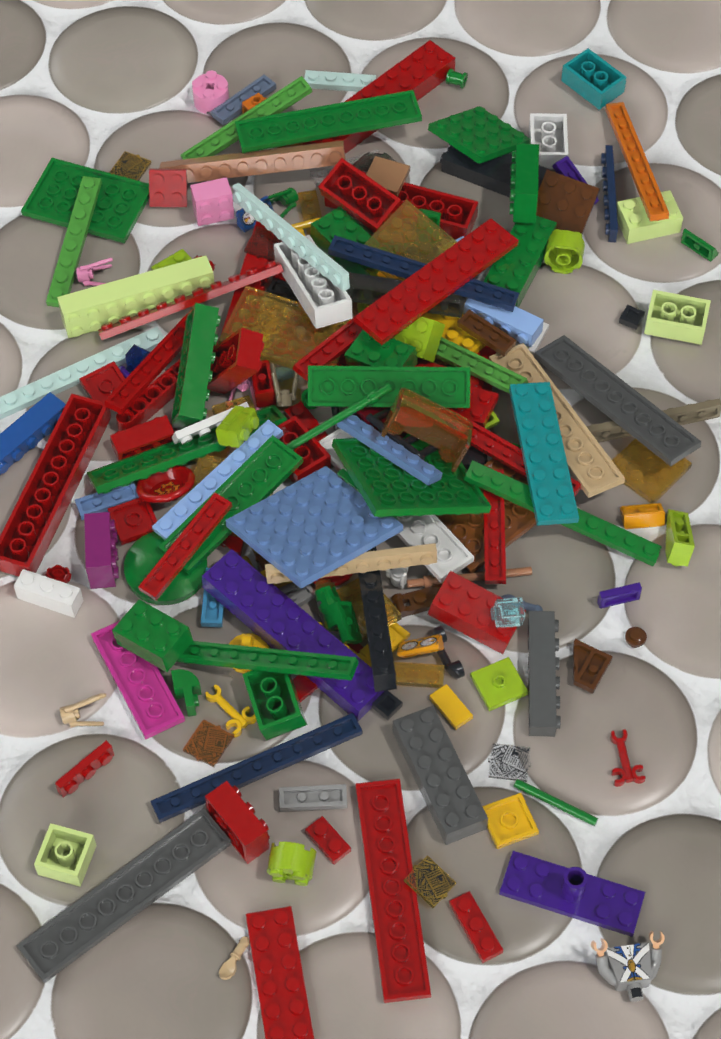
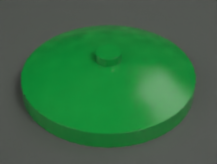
[124,532,208,605]

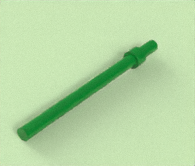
[286,383,393,450]

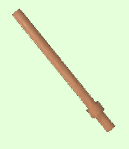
[407,567,532,588]

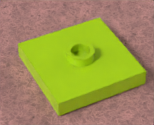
[470,657,529,711]

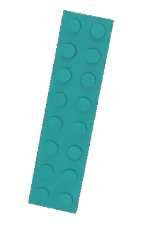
[509,382,579,526]

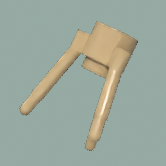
[60,693,107,728]

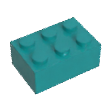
[561,48,627,110]

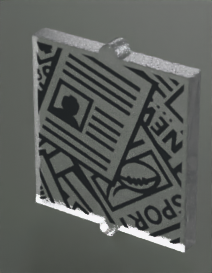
[488,743,531,782]

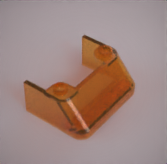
[381,388,473,473]

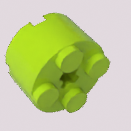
[544,229,585,274]
[267,841,316,886]

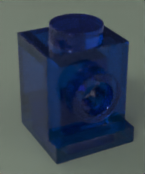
[125,344,150,373]

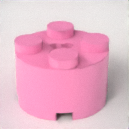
[192,70,229,114]

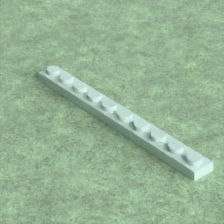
[232,183,350,291]
[0,327,164,420]

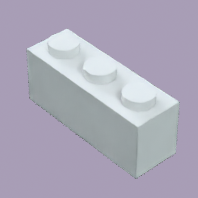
[14,569,83,618]

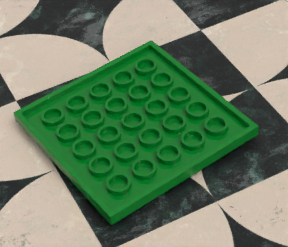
[332,437,491,517]

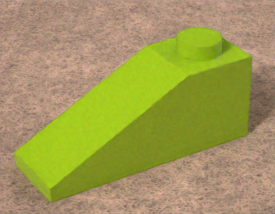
[665,509,695,567]

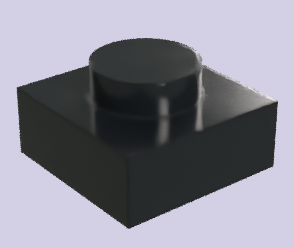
[619,305,645,330]
[372,690,403,720]

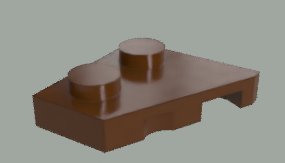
[573,639,613,694]

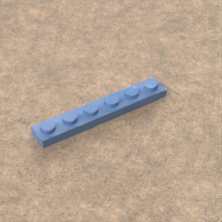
[337,414,443,485]

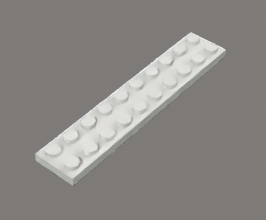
[318,428,474,583]

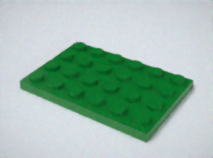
[21,158,149,244]

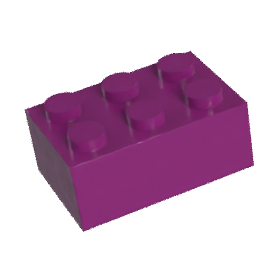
[84,512,119,589]

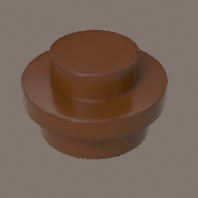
[625,627,647,648]

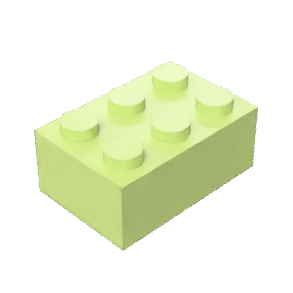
[617,190,683,244]
[644,290,711,345]

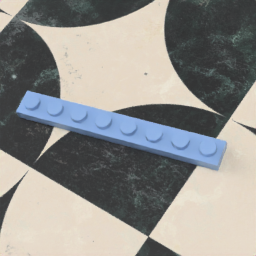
[152,420,284,540]

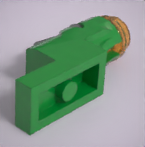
[314,579,363,644]

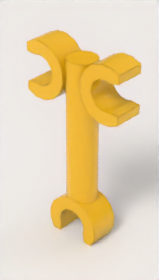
[205,684,257,738]

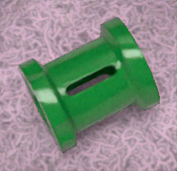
[446,68,468,89]

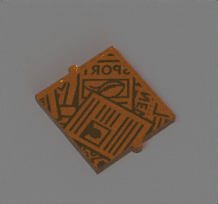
[183,719,234,767]

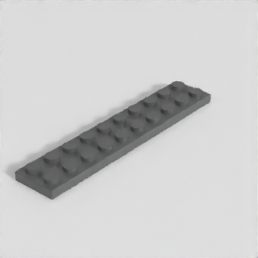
[535,335,701,466]
[17,808,232,983]

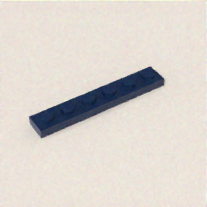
[601,145,618,243]

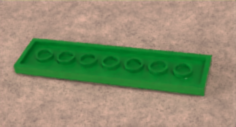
[308,366,470,408]
[159,435,303,575]

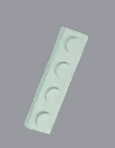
[304,70,376,92]

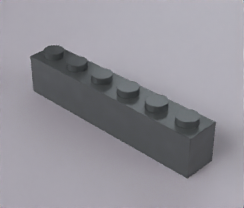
[528,611,561,737]

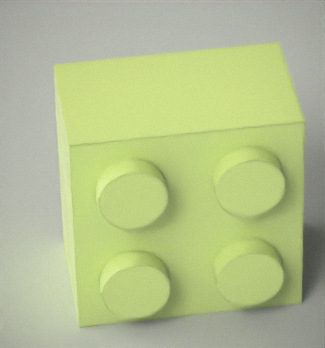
[34,823,97,887]

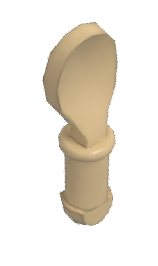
[219,936,250,980]

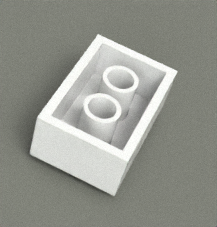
[529,113,568,170]

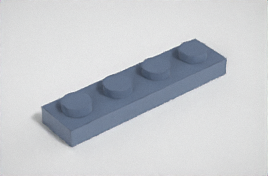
[211,75,276,126]

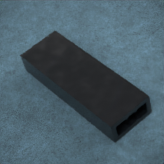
[440,144,555,197]

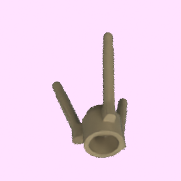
[270,361,299,407]

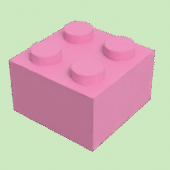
[190,177,234,226]

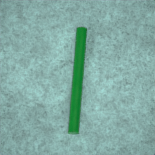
[514,779,598,826]

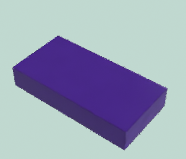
[597,582,642,608]

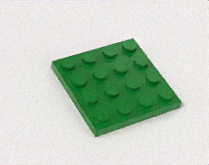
[428,106,530,164]

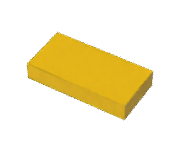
[429,684,473,730]

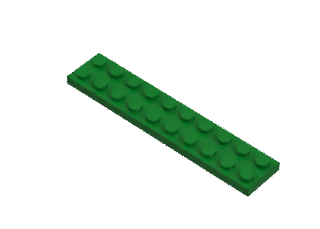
[235,90,422,153]
[87,404,287,494]

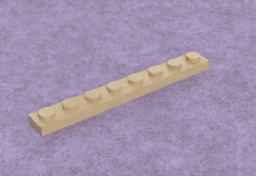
[265,543,437,584]

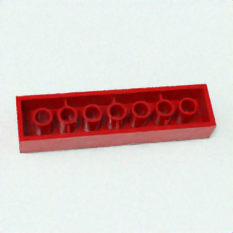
[324,171,478,240]

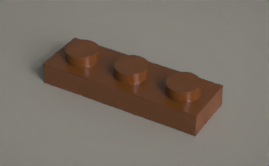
[457,310,517,357]

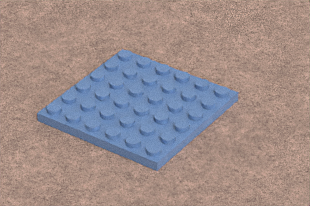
[225,466,403,589]

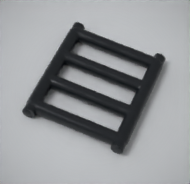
[366,407,456,460]

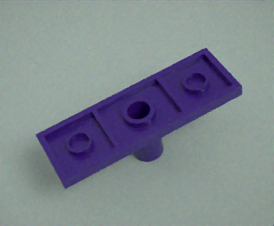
[499,851,645,937]

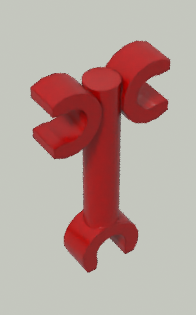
[610,729,646,787]

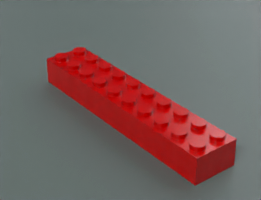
[302,40,456,167]
[0,393,111,577]

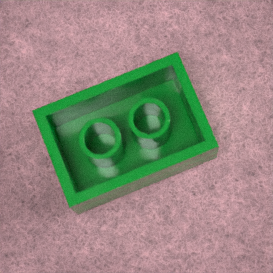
[344,330,418,367]
[112,599,193,672]
[242,670,307,741]

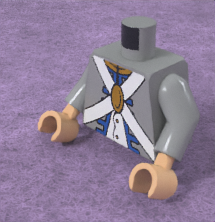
[591,931,665,1002]

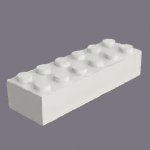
[274,235,353,329]

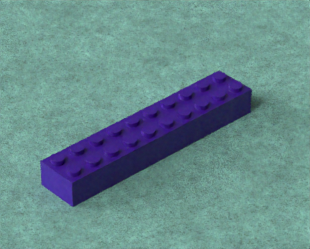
[202,549,384,721]

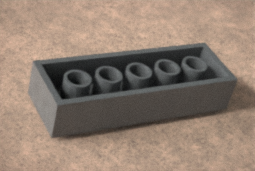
[393,706,488,845]

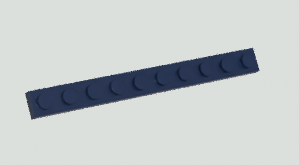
[328,235,519,312]
[150,713,363,823]

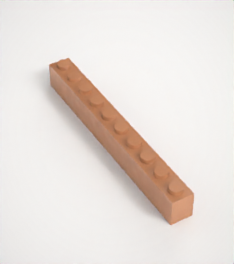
[159,140,346,183]

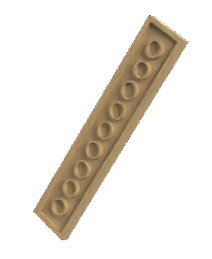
[489,343,625,498]

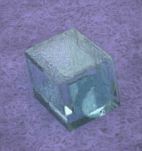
[491,597,525,628]

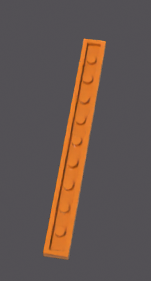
[605,102,669,221]

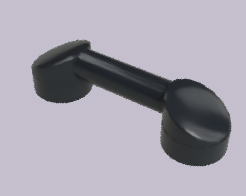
[433,625,465,679]

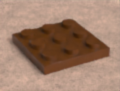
[536,170,600,234]

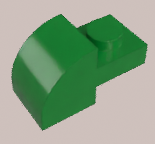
[171,669,202,717]

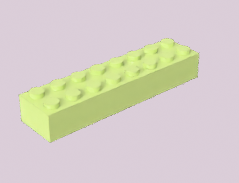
[57,255,214,338]

